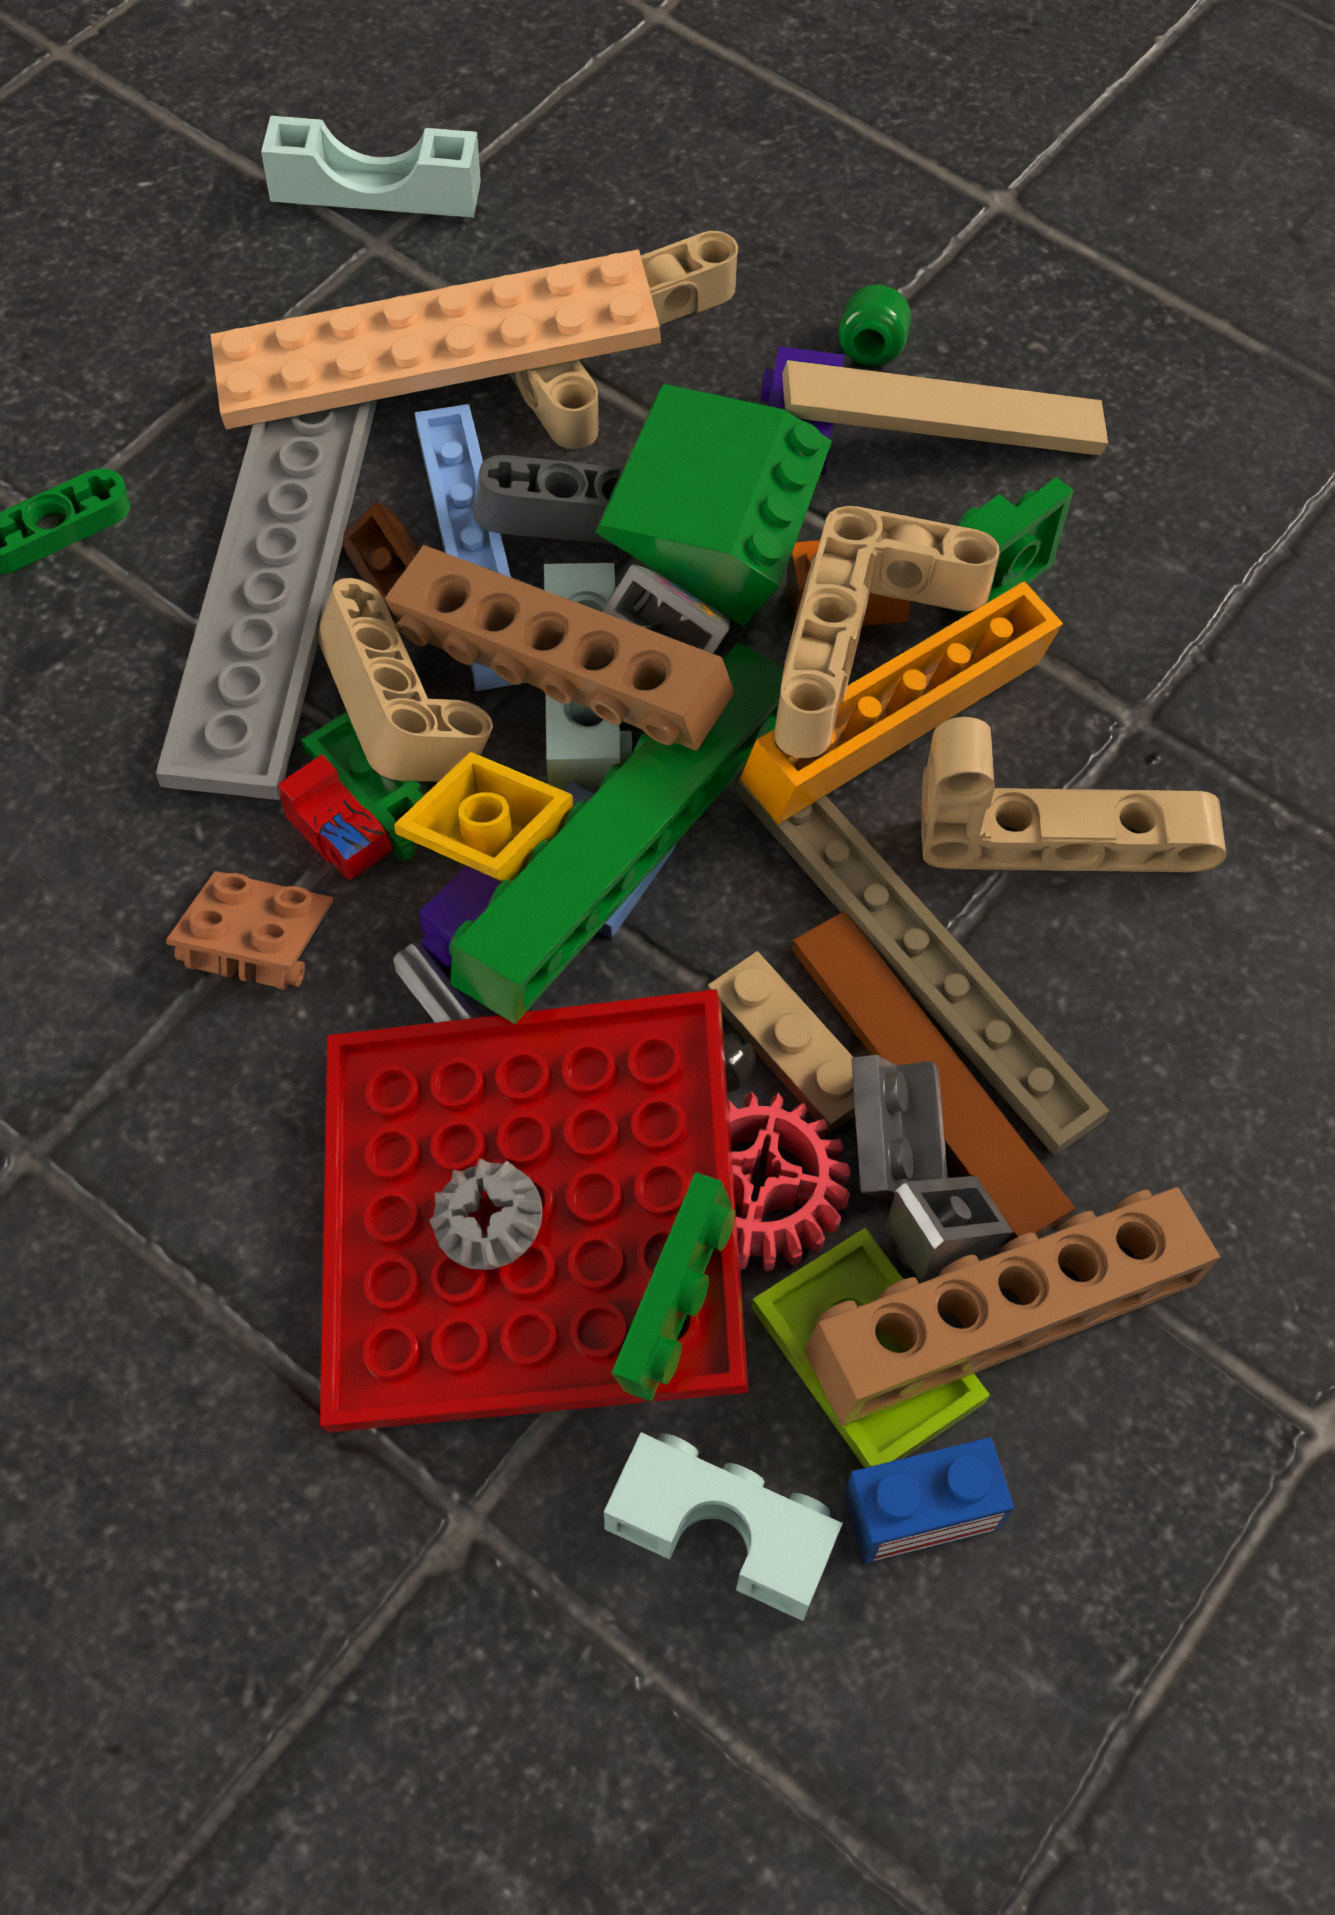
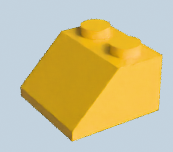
[394,752,573,881]

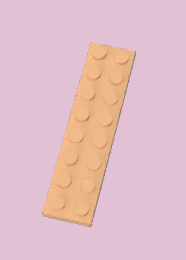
[210,249,661,430]

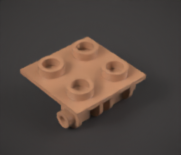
[166,871,333,990]

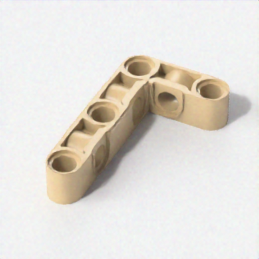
[509,231,738,450]
[774,506,1000,758]
[920,717,1226,872]

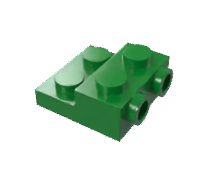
[951,477,1074,616]

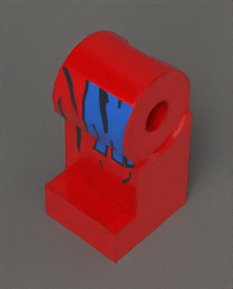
[277,754,392,880]

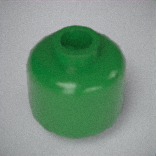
[838,285,911,367]

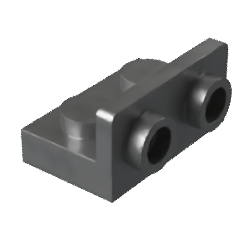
[851,1055,948,1201]

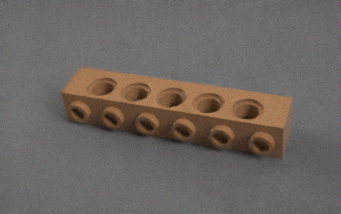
[384,545,735,751]
[804,1187,1220,1426]

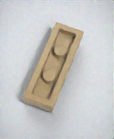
[707,951,855,1135]

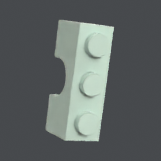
[604,1432,842,1621]

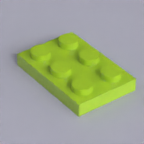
[752,1228,990,1468]

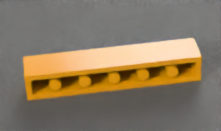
[740,581,1063,824]

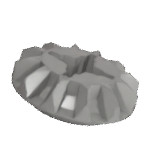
[429,1158,542,1270]

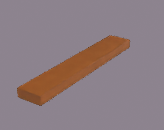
[792,911,1075,1240]

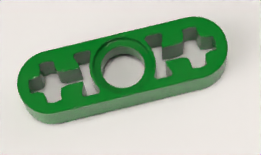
[0,468,131,575]

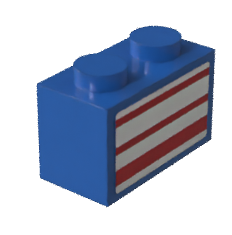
[844,1437,1015,1564]

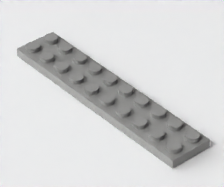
[156,399,378,800]

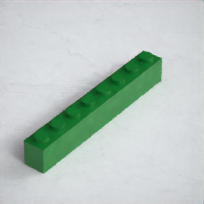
[449,643,784,1024]

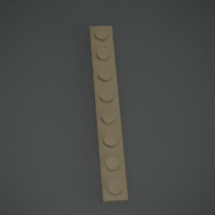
[737,780,1109,1156]

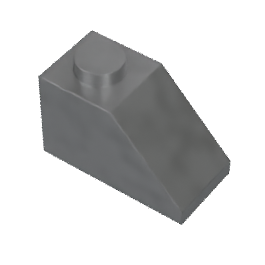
[886,1176,1013,1283]

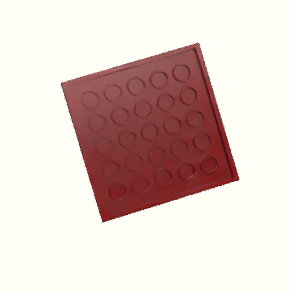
[320,989,749,1433]

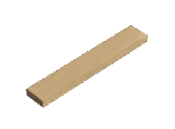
[782,360,1108,456]

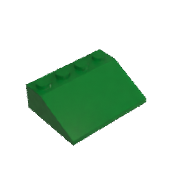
[595,384,832,627]

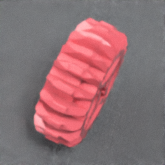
[728,1091,851,1273]

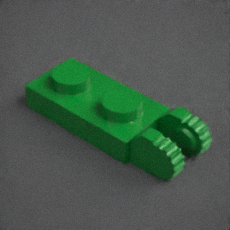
[301,712,423,862]

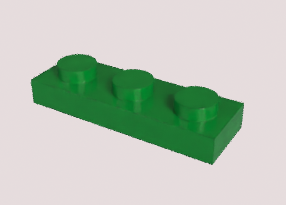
[612,1172,735,1402]

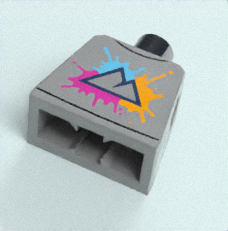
[602,565,730,654]

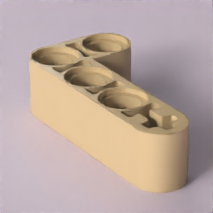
[317,578,493,782]

